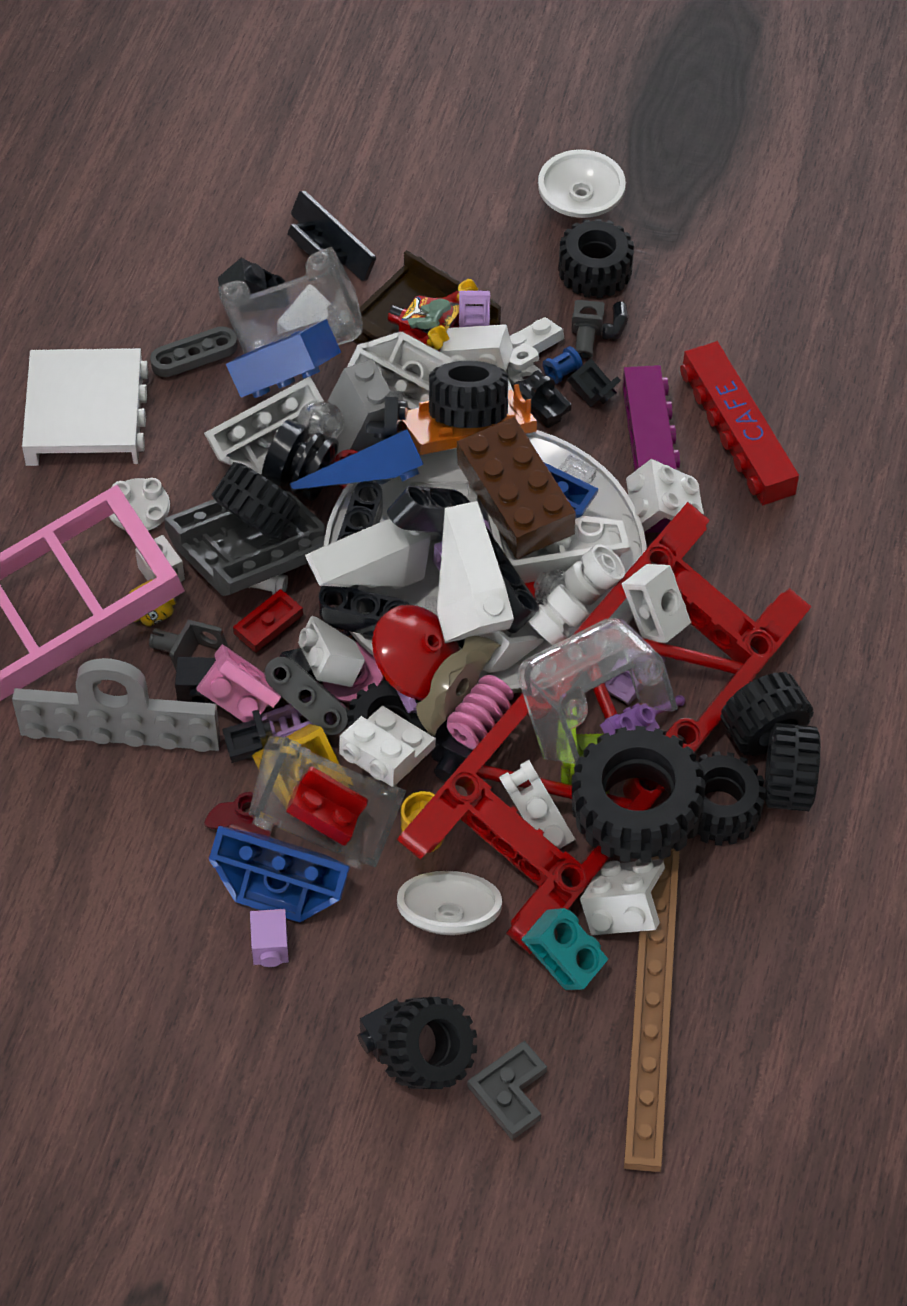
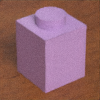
[250,909,289,967]

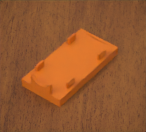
[401,384,537,455]

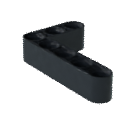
[319,481,410,637]
[387,486,539,633]

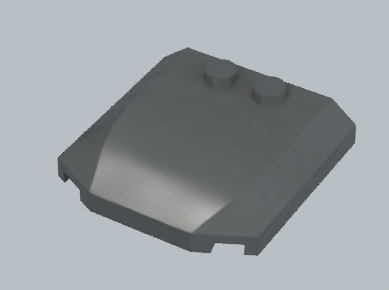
[164,489,325,596]

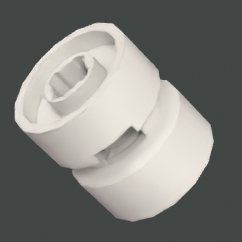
[562,544,625,606]
[529,584,590,647]

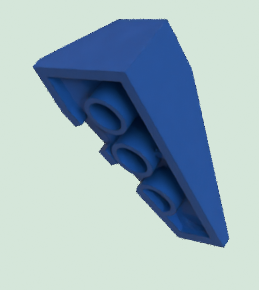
[290,429,424,491]

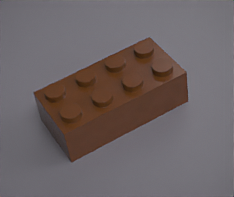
[457,417,576,559]

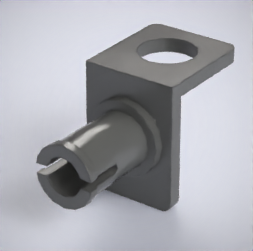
[572,300,605,358]
[149,620,228,670]

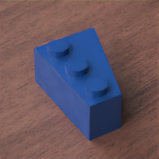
[226,319,341,398]

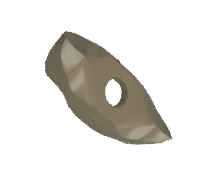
[416,636,501,736]

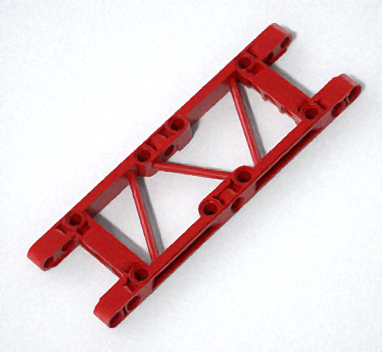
[396,502,812,954]

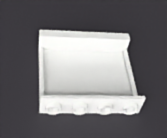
[22,348,148,466]

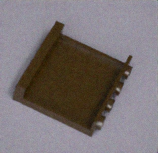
[339,250,501,345]

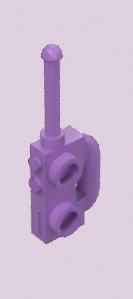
[600,695,685,736]

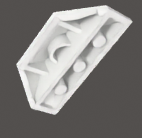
[347,331,454,409]
[204,377,325,474]

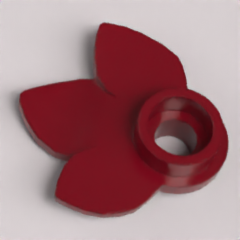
[204,792,272,837]

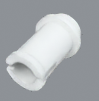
[249,573,288,594]

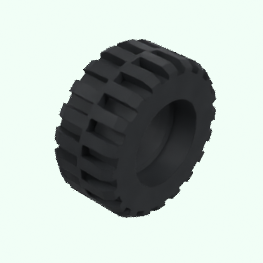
[572,726,705,863]

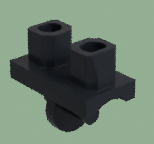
[513,370,572,428]

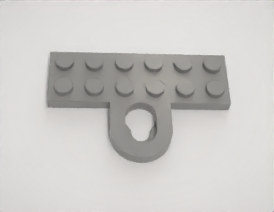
[12,658,221,752]

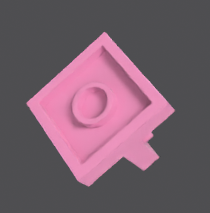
[196,644,281,722]

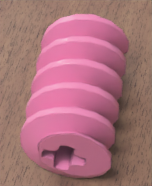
[446,674,514,750]

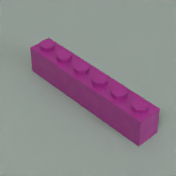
[622,365,680,533]

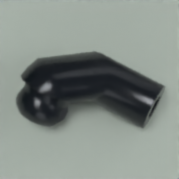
[602,301,628,341]

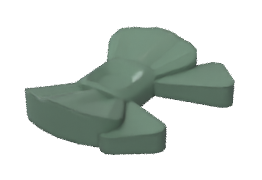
[408,299,451,329]

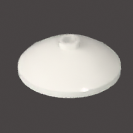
[538,150,626,218]
[397,871,502,935]

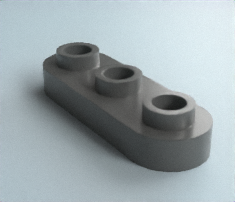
[150,326,238,377]
[265,657,348,735]

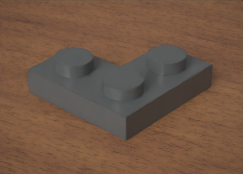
[467,1040,547,1140]

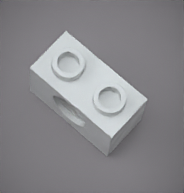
[622,564,691,643]

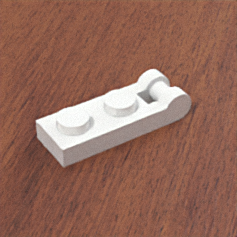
[499,760,575,849]

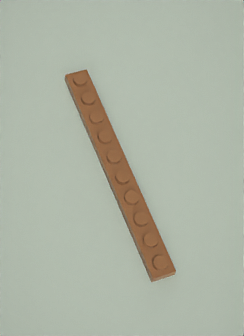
[624,848,679,1172]

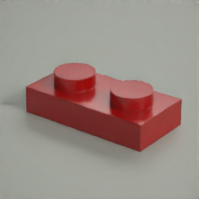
[233,589,303,653]

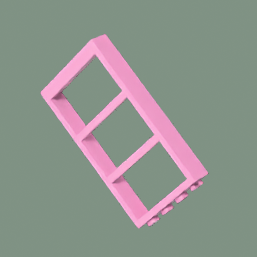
[0,485,185,701]

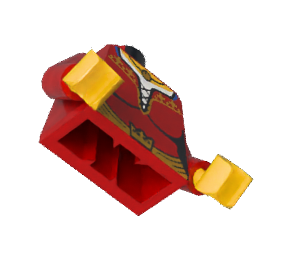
[387,279,478,352]

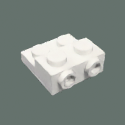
[339,706,436,787]

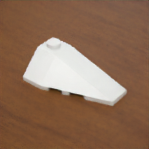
[488,514,630,583]

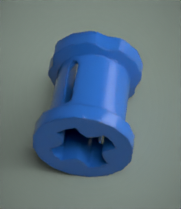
[542,346,583,384]

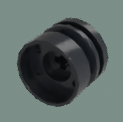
[262,419,339,501]

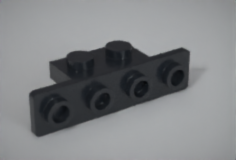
[287,191,376,281]

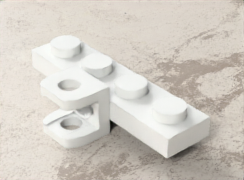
[506,317,565,385]

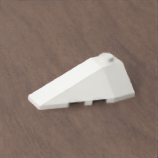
[437,501,514,643]
[305,519,431,589]

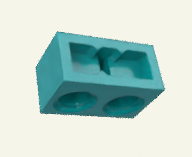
[521,908,608,990]

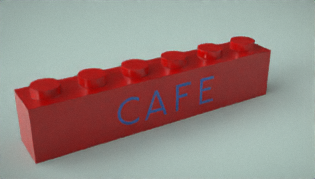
[680,341,799,506]

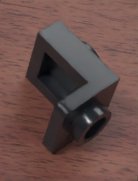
[567,359,621,407]
[366,391,408,439]
[222,709,274,763]

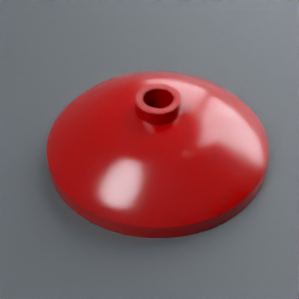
[372,605,460,701]

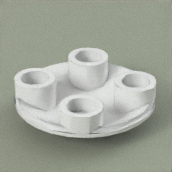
[109,478,170,531]

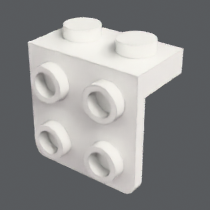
[626,459,704,532]
[580,859,665,935]

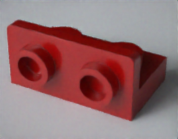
[286,767,368,846]

